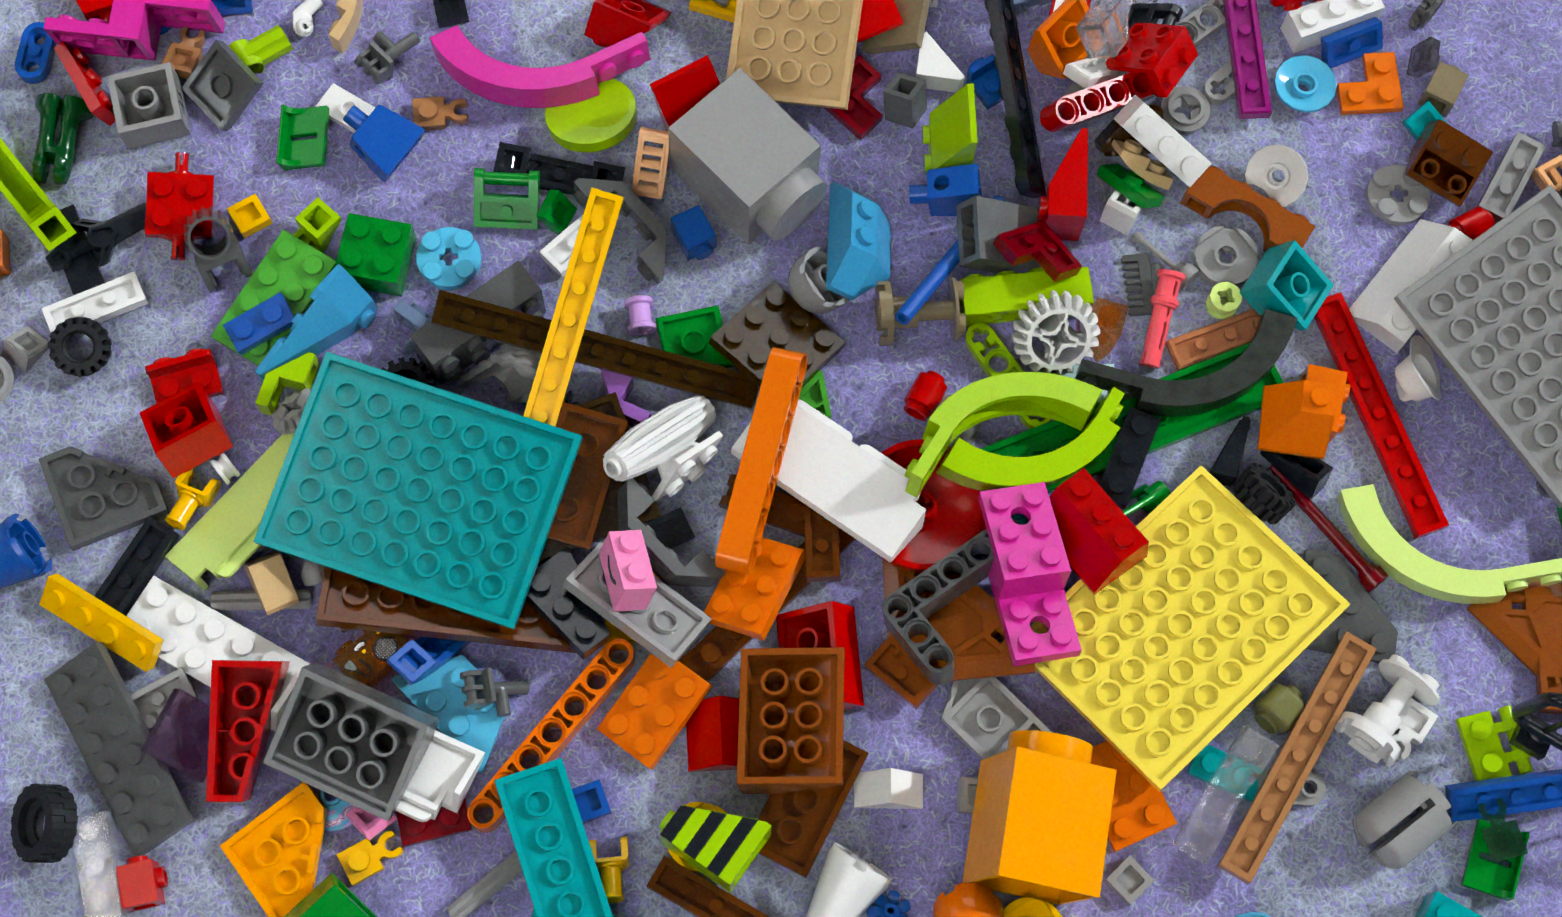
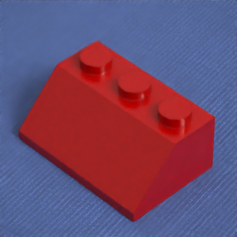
[1049,468,1149,595]
[776,601,864,711]

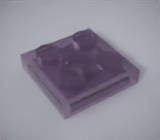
[140,688,210,783]

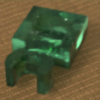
[1479,797,1529,863]

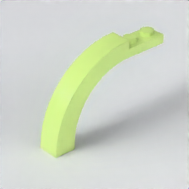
[1337,484,1562,604]

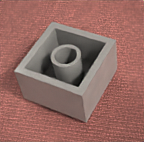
[107,62,191,149]

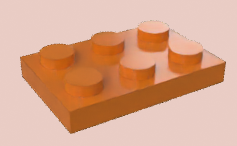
[704,537,806,641]
[597,653,713,770]
[1091,741,1177,853]

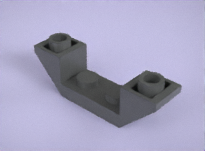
[573,178,667,284]
[617,478,725,587]

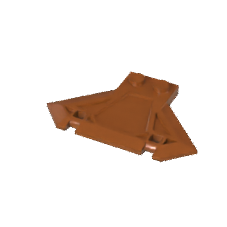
[864,559,1035,710]
[1467,582,1562,714]

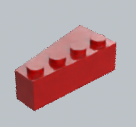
[206,660,290,802]

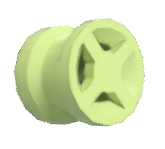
[1206,282,1242,320]

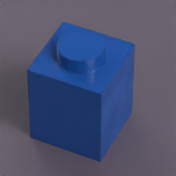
[670,205,717,261]

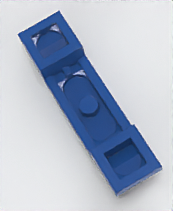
[387,637,470,685]

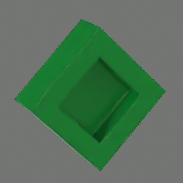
[536,189,577,234]

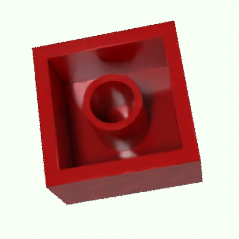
[139,381,233,478]

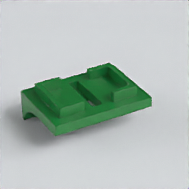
[276,104,330,170]
[1461,819,1530,901]

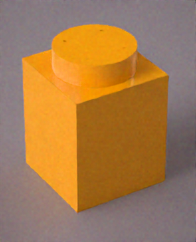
[962,730,1117,905]

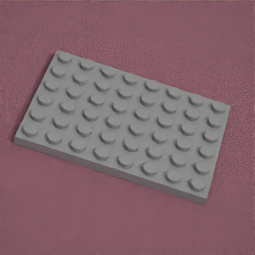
[1394,185,1562,508]

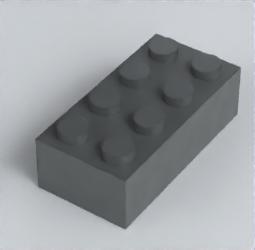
[410,261,546,386]

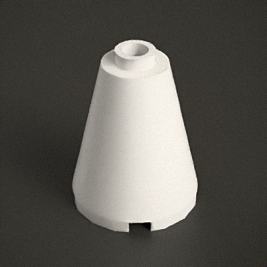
[806,842,892,917]

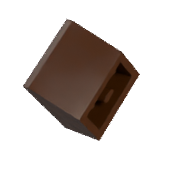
[1405,119,1493,207]

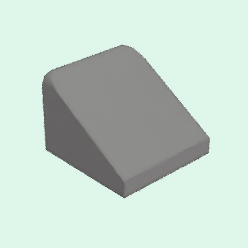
[2,326,49,373]

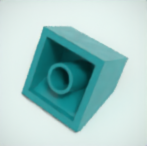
[1239,240,1334,331]

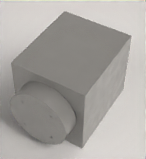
[668,68,828,245]

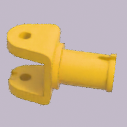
[165,469,221,530]
[589,836,630,904]

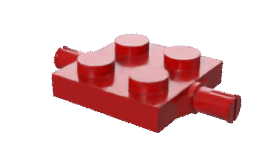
[145,152,214,260]

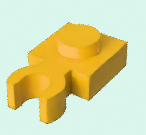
[336,831,404,887]

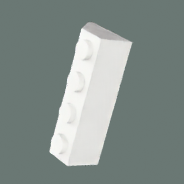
[1349,219,1473,353]

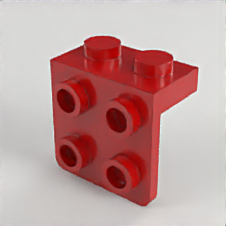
[1105,22,1198,98]

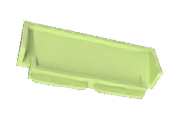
[165,433,295,591]

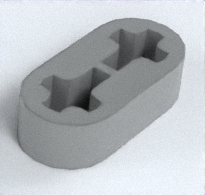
[1202,59,1235,106]

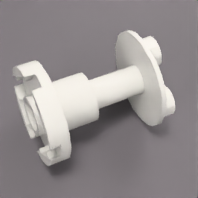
[1334,654,1440,767]

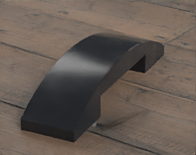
[493,142,625,195]

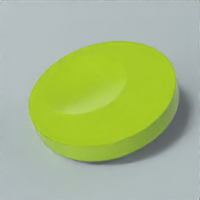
[545,79,637,153]

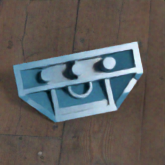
[826,182,891,300]

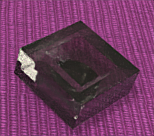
[1407,36,1441,78]

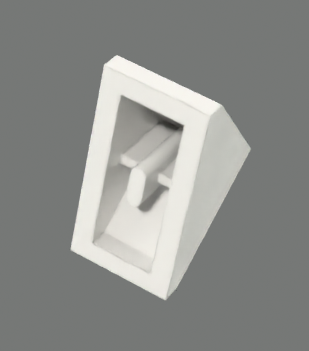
[915,31,965,93]
[1100,190,1142,236]
[854,768,923,809]

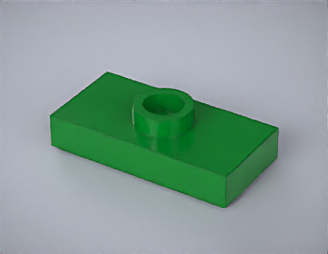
[1096,163,1164,209]

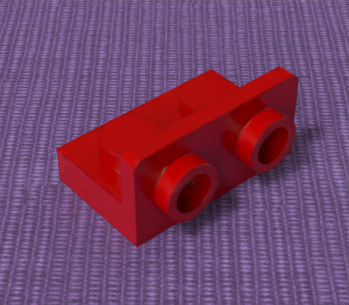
[145,348,224,404]

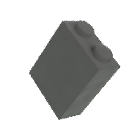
[956,196,1040,274]

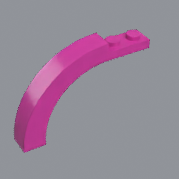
[429,25,651,108]

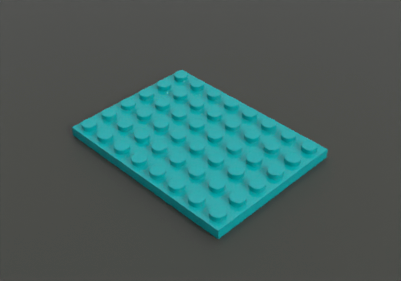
[253,351,583,630]

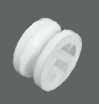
[209,453,241,485]

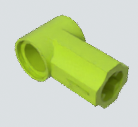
[229,25,293,74]

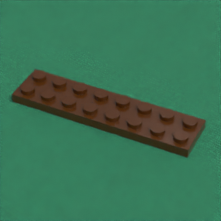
[316,567,592,655]

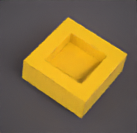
[227,194,273,239]

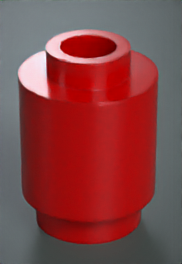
[1447,206,1495,240]
[903,370,948,421]

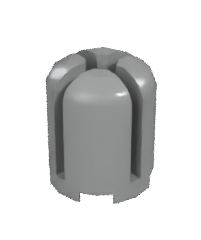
[1353,770,1458,870]

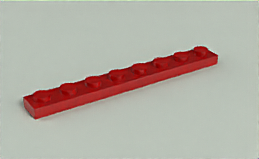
[1314,292,1449,539]

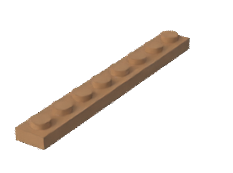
[1217,631,1377,885]

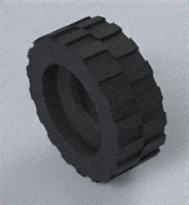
[10,784,78,863]

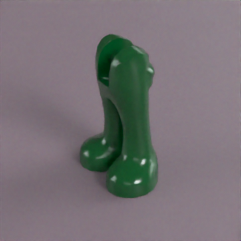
[32,93,94,185]

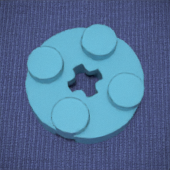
[416,227,482,290]

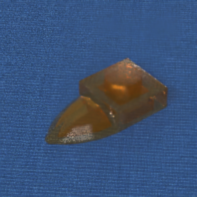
[1090,298,1128,362]

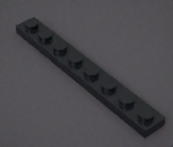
[985,0,1046,199]

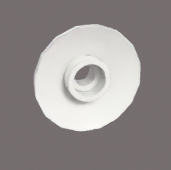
[1245,144,1308,207]

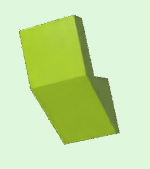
[293,197,342,253]
[255,352,320,416]

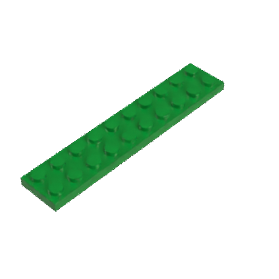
[981,343,1284,494]

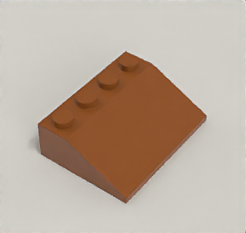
[737,647,845,794]

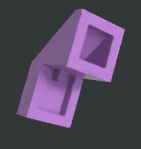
[600,369,651,427]

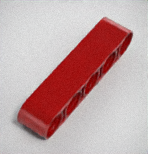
[1040,72,1156,133]

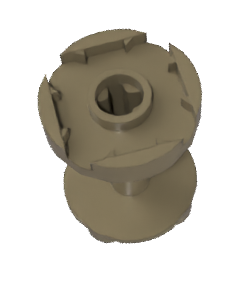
[875,277,966,346]

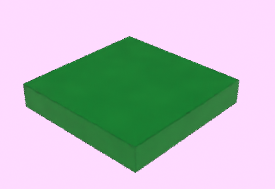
[655,305,733,368]

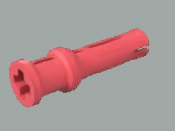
[1139,269,1186,369]

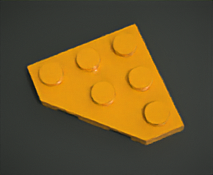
[220,782,328,917]

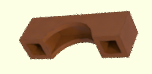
[1180,166,1315,252]

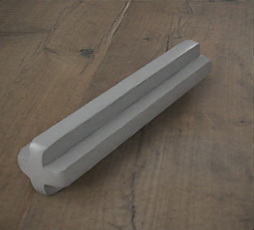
[210,589,313,611]
[447,851,523,917]

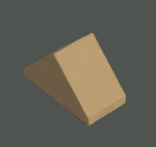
[242,551,299,616]

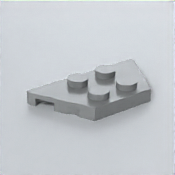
[941,677,1052,760]

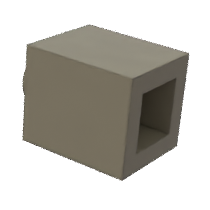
[1417,61,1469,117]

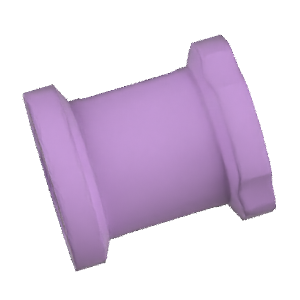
[624,295,656,336]

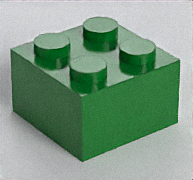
[334,213,416,297]

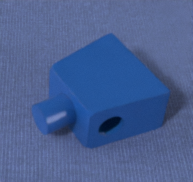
[343,105,425,182]
[909,164,982,216]

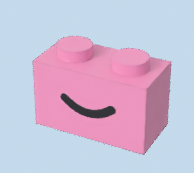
[599,530,657,612]

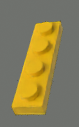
[39,573,164,672]

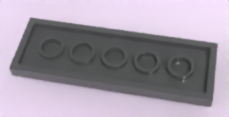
[44,642,195,857]

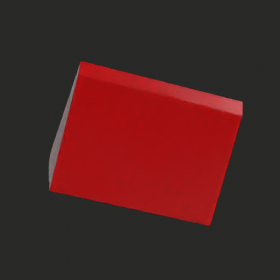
[686,695,739,772]

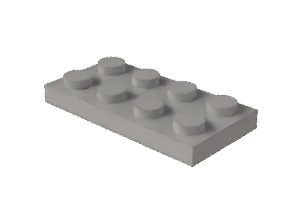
[562,539,712,668]

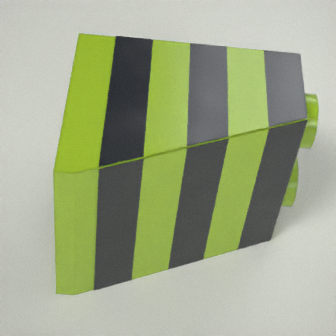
[659,805,772,893]

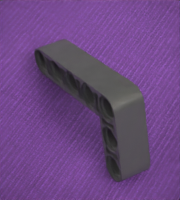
[882,518,1021,685]

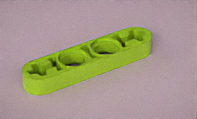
[965,323,1050,429]

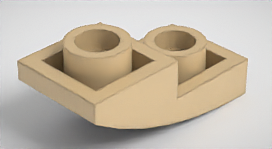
[329,0,363,54]
[1111,139,1173,190]

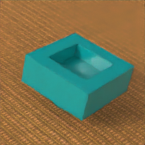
[1401,101,1448,141]

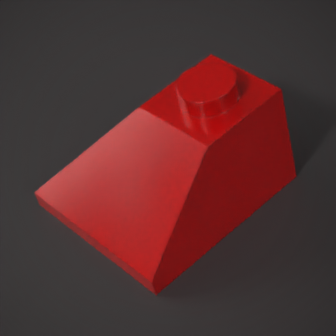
[584,0,671,48]

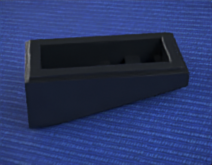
[1209,416,1251,487]
[1260,450,1333,499]

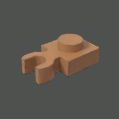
[162,26,205,79]
[412,96,468,130]

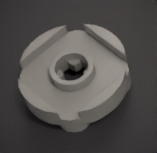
[1365,164,1430,226]
[1192,226,1258,287]

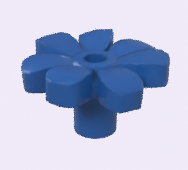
[867,890,911,917]

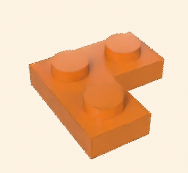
[1336,52,1404,115]

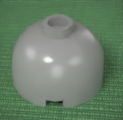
[788,247,849,314]

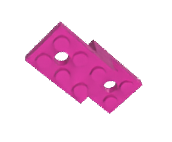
[44,0,225,61]
[978,482,1082,666]

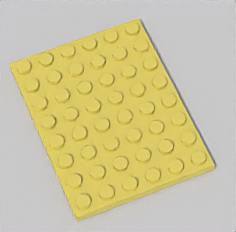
[1030,465,1350,792]

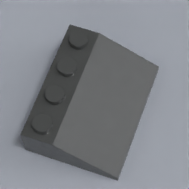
[263,662,440,821]

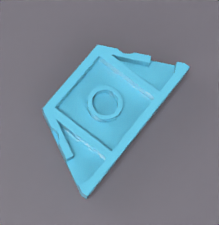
[391,655,510,774]

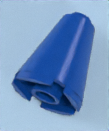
[0,513,53,589]

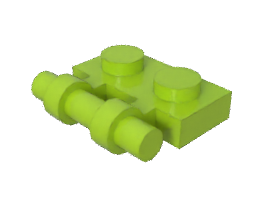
[1455,705,1534,781]

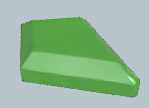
[799,371,832,419]

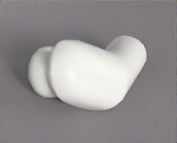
[292,0,324,37]

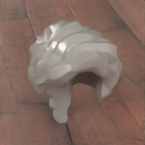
[459,344,542,404]

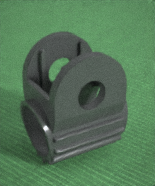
[183,206,253,293]

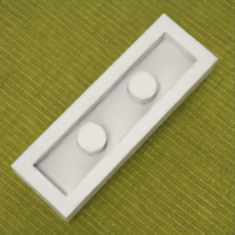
[41,271,149,332]

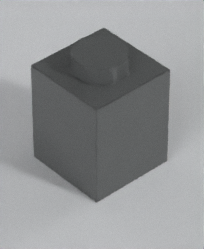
[883,72,927,128]

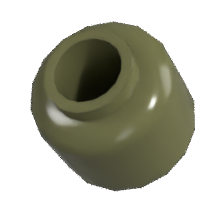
[1254,683,1305,734]

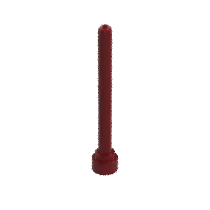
[1269,465,1389,593]

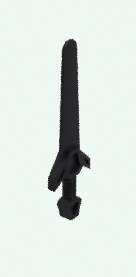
[45,202,146,272]

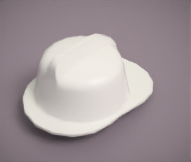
[1395,335,1442,402]

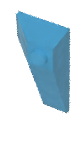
[255,264,377,383]

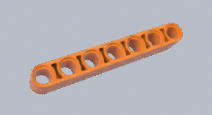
[715,347,807,575]
[467,638,635,833]

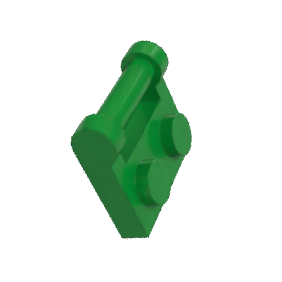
[474,168,540,230]

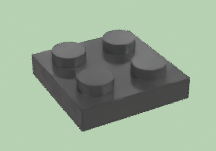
[182,40,264,131]

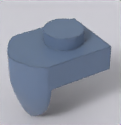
[393,299,430,354]

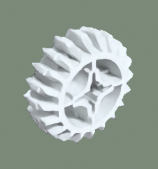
[1012,290,1101,375]

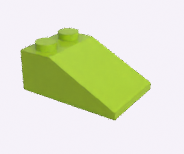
[922,83,978,173]

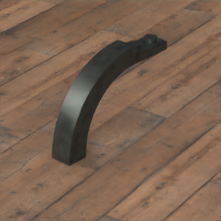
[1075,309,1297,417]

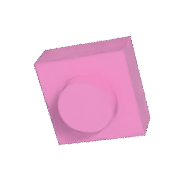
[346,806,397,841]

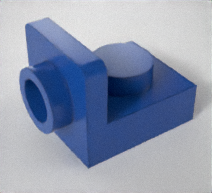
[966,54,1003,110]

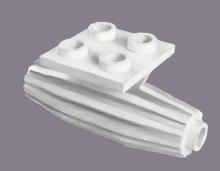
[603,395,723,501]

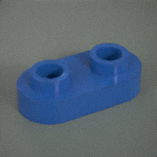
[15,22,57,84]

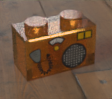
[333,630,409,688]

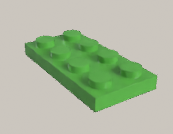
[210,229,336,366]

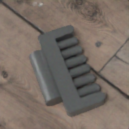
[1121,253,1161,316]

